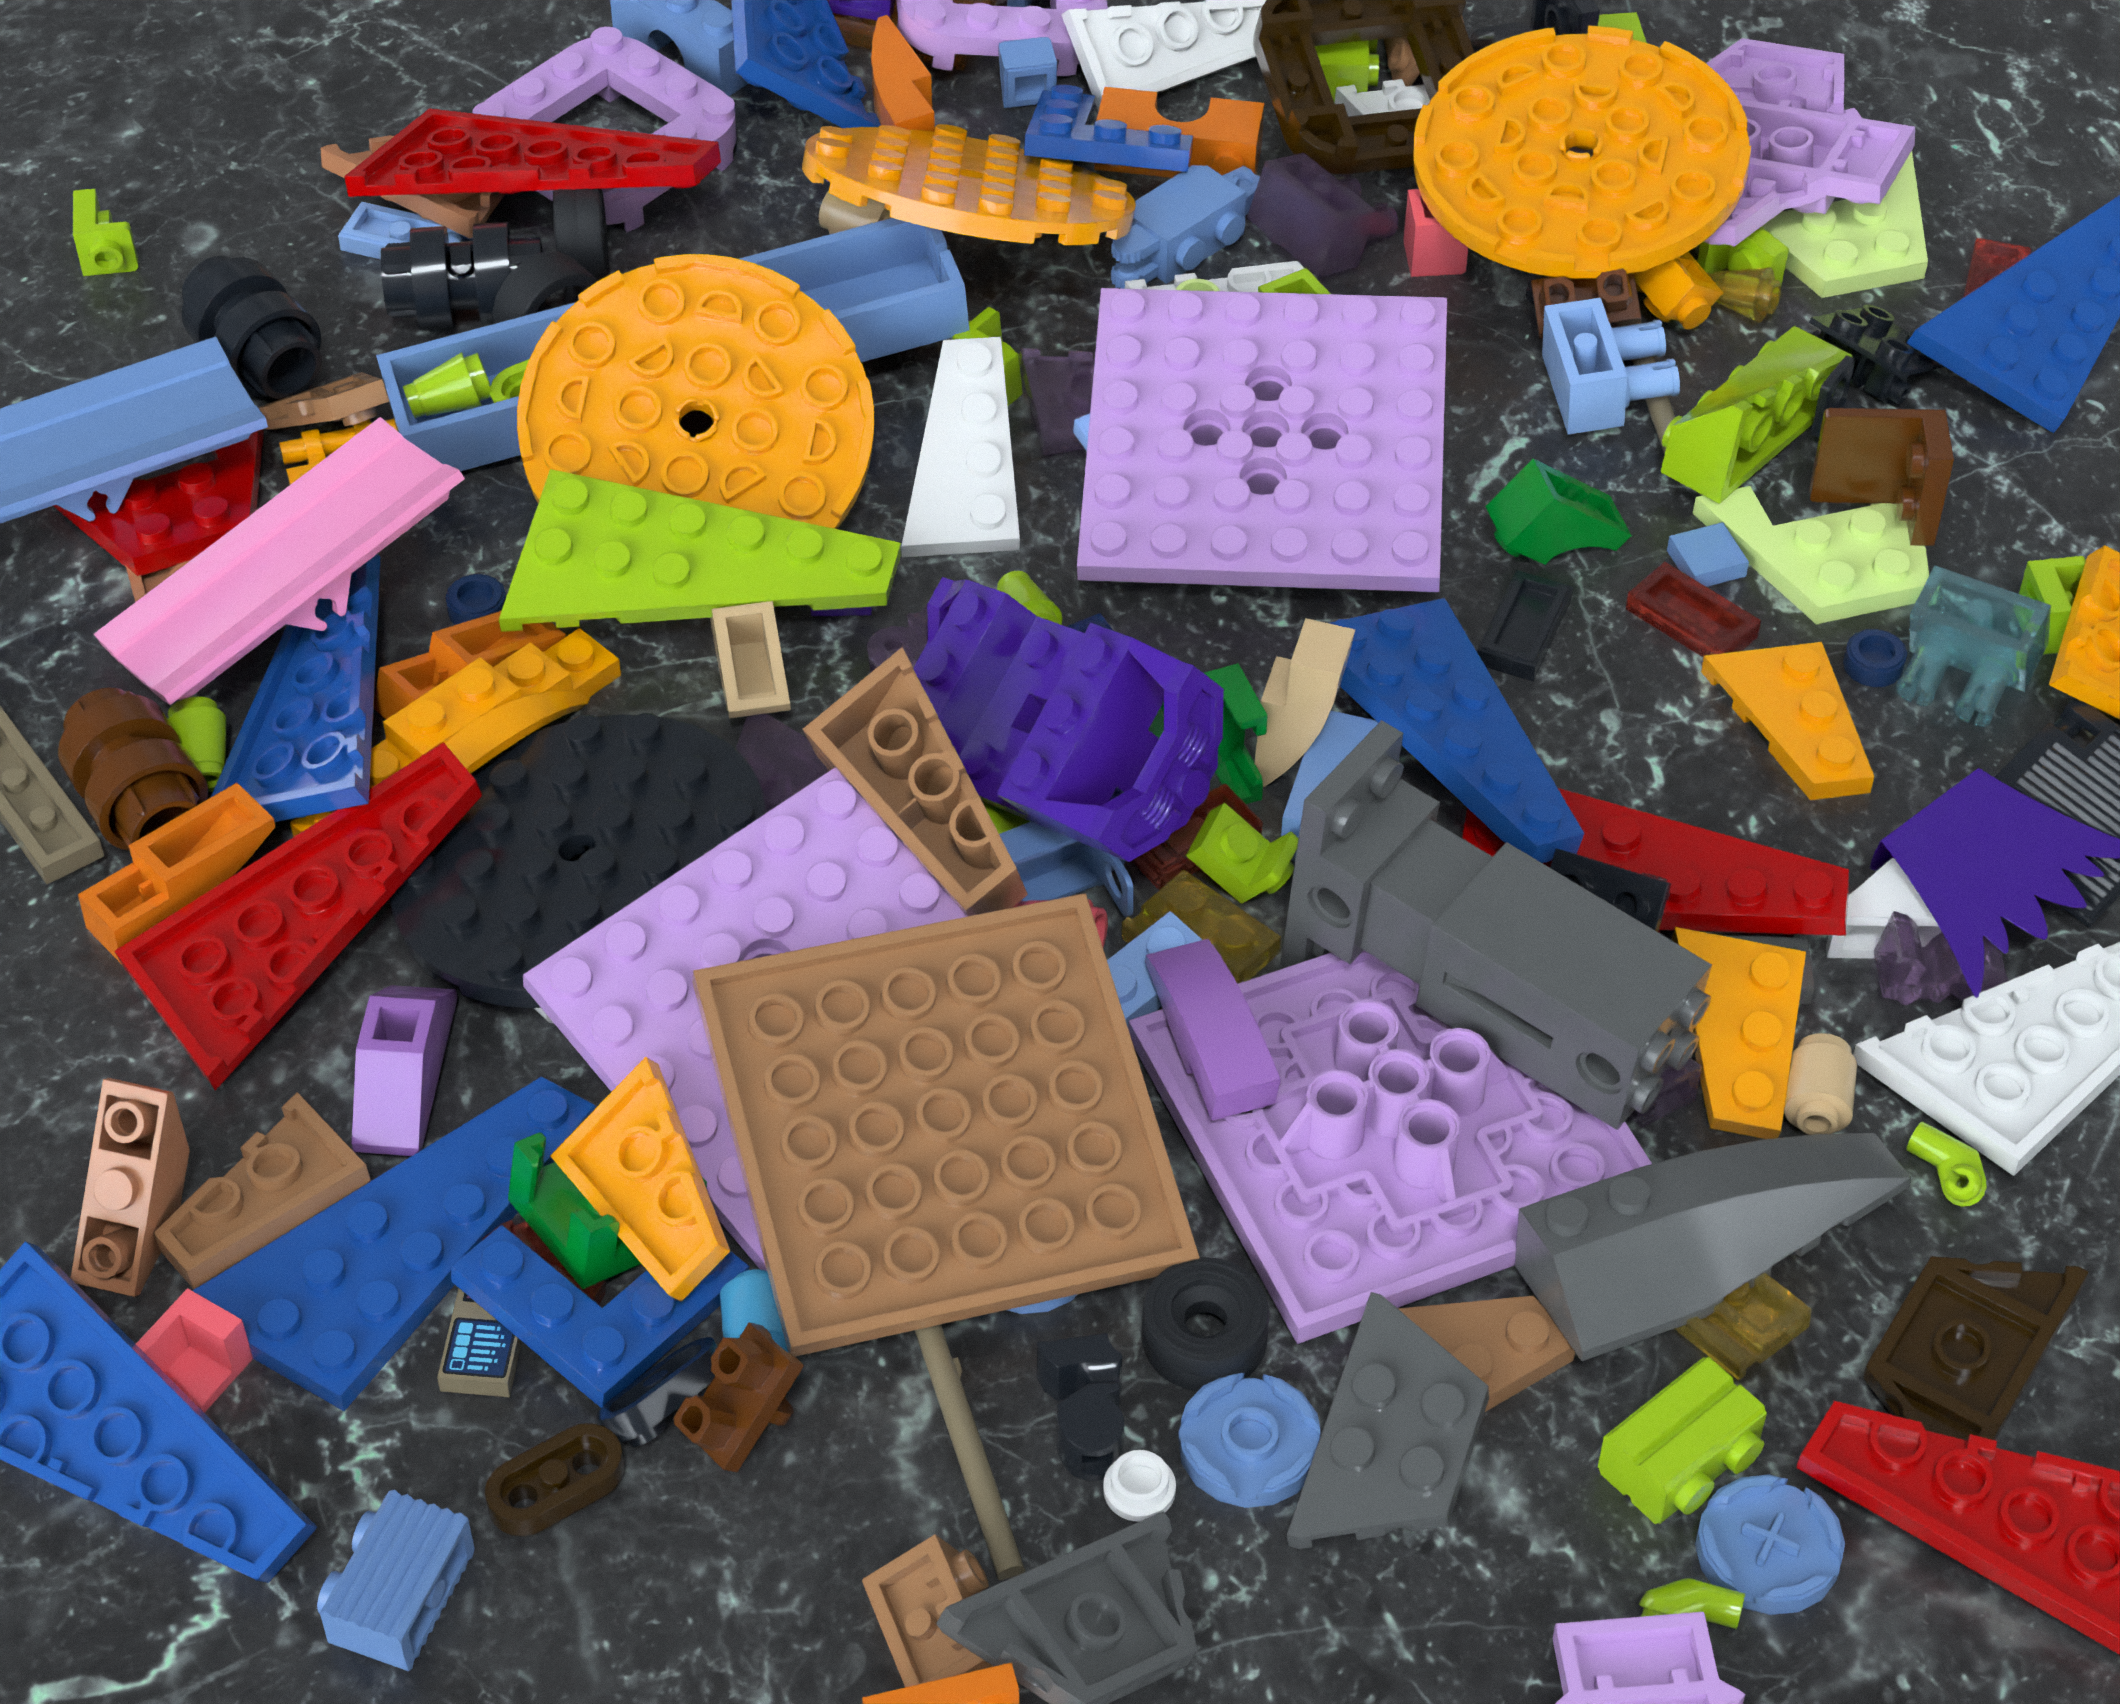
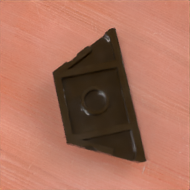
[1863,1256,2089,1440]

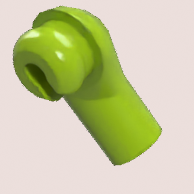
[1906,1121,1987,1207]
[1638,1578,1745,1630]

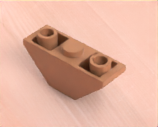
[71,1078,190,1297]

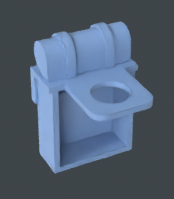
[999,795,1133,917]

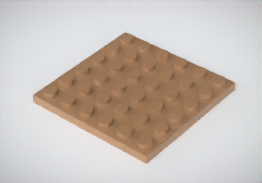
[692,893,1199,1357]

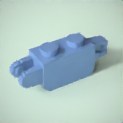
[1111,165,1267,289]

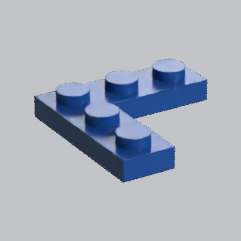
[1024,85,1193,172]
[451,1225,750,1408]

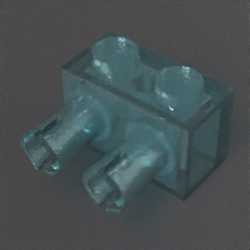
[1895,566,2051,727]

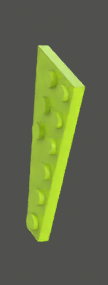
[499,469,901,632]

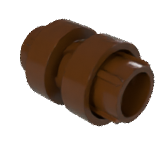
[58,687,208,850]

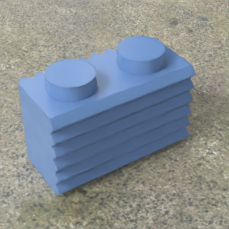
[317,1490,475,1671]

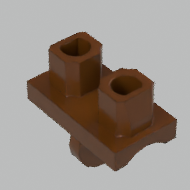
[1531,268,1641,339]
[673,1322,804,1472]

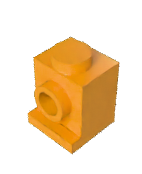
[1634,252,1723,329]

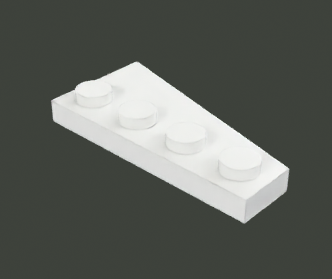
[901,337,1020,557]

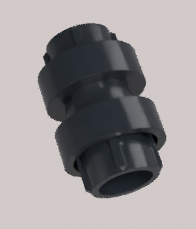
[381,222,547,330]
[182,256,322,399]

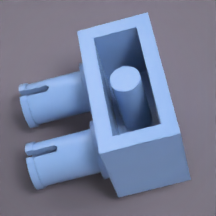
[1542,298,1680,434]

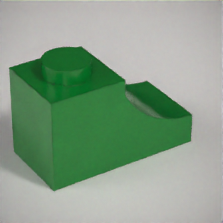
[1485,459,1632,565]

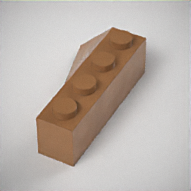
[803,647,1028,916]

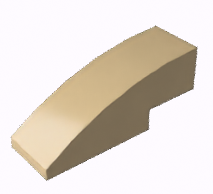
[710,601,791,719]
[1255,618,1355,787]

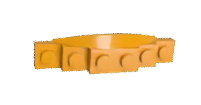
[290,628,621,837]

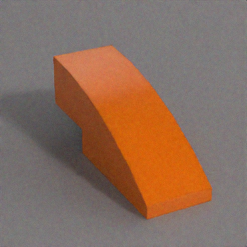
[871,15,935,132]
[373,611,566,719]
[78,783,275,965]

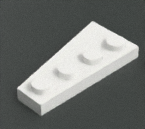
[1061,0,1266,112]

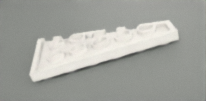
[1853,942,2120,1176]

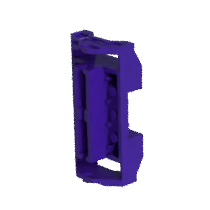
[913,577,1224,862]

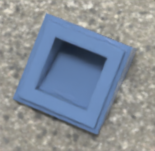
[998,37,1057,108]

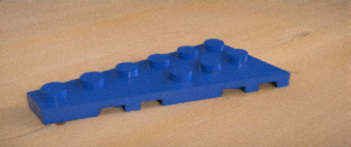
[731,0,881,128]
[1907,195,2120,434]
[210,554,381,822]
[1329,598,1584,863]
[193,1077,596,1411]
[0,1241,317,1583]

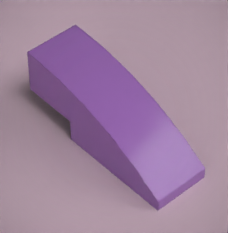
[1145,939,1281,1121]

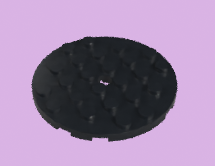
[390,713,769,1008]

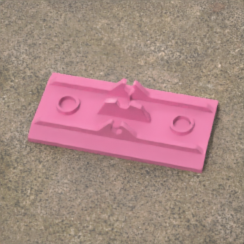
[94,417,465,705]

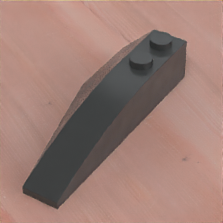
[1515,1133,1911,1361]

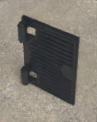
[1994,698,2120,928]

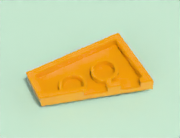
[2049,545,2120,719]
[1701,642,1874,800]
[1672,927,1806,1139]
[550,1057,730,1302]

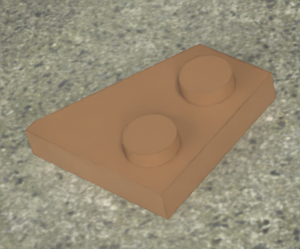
[258,372,389,430]
[1398,1296,1575,1412]

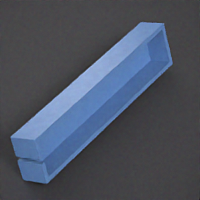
[376,218,969,471]

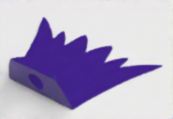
[1870,768,2120,998]

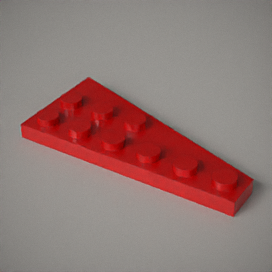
[344,108,721,197]
[114,742,482,1091]
[1462,788,1849,936]
[1796,1401,2120,1655]

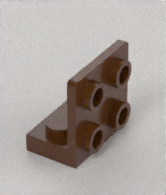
[1809,408,1954,546]

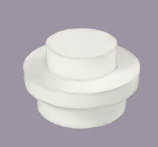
[1103,1450,1176,1522]

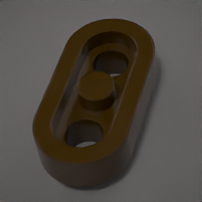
[485,1423,624,1536]

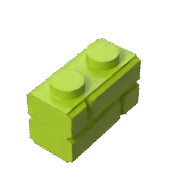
[1598,1356,1767,1524]

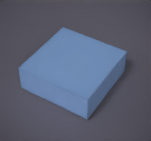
[1667,522,1749,591]

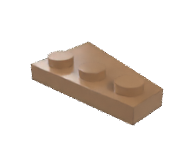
[154,1092,371,1290]

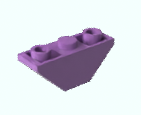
[352,985,457,1156]

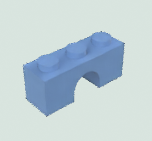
[610,0,749,96]

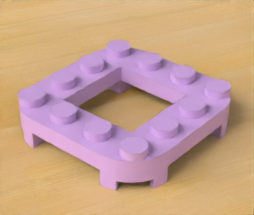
[896,0,1108,76]
[472,27,737,232]

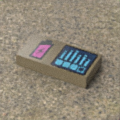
[437,1288,522,1397]

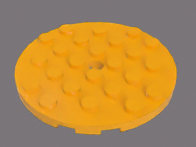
[1414,26,1751,279]
[802,124,1136,245]
[517,254,874,529]

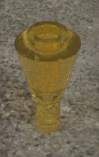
[1706,267,1781,323]

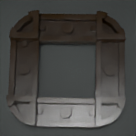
[1253,0,1474,175]

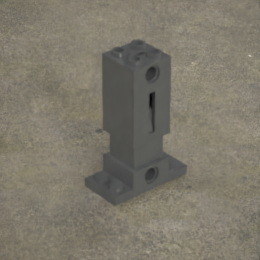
[1280,720,1712,1130]

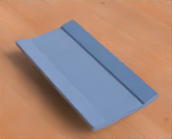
[0,337,268,524]

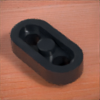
[596,1337,718,1447]

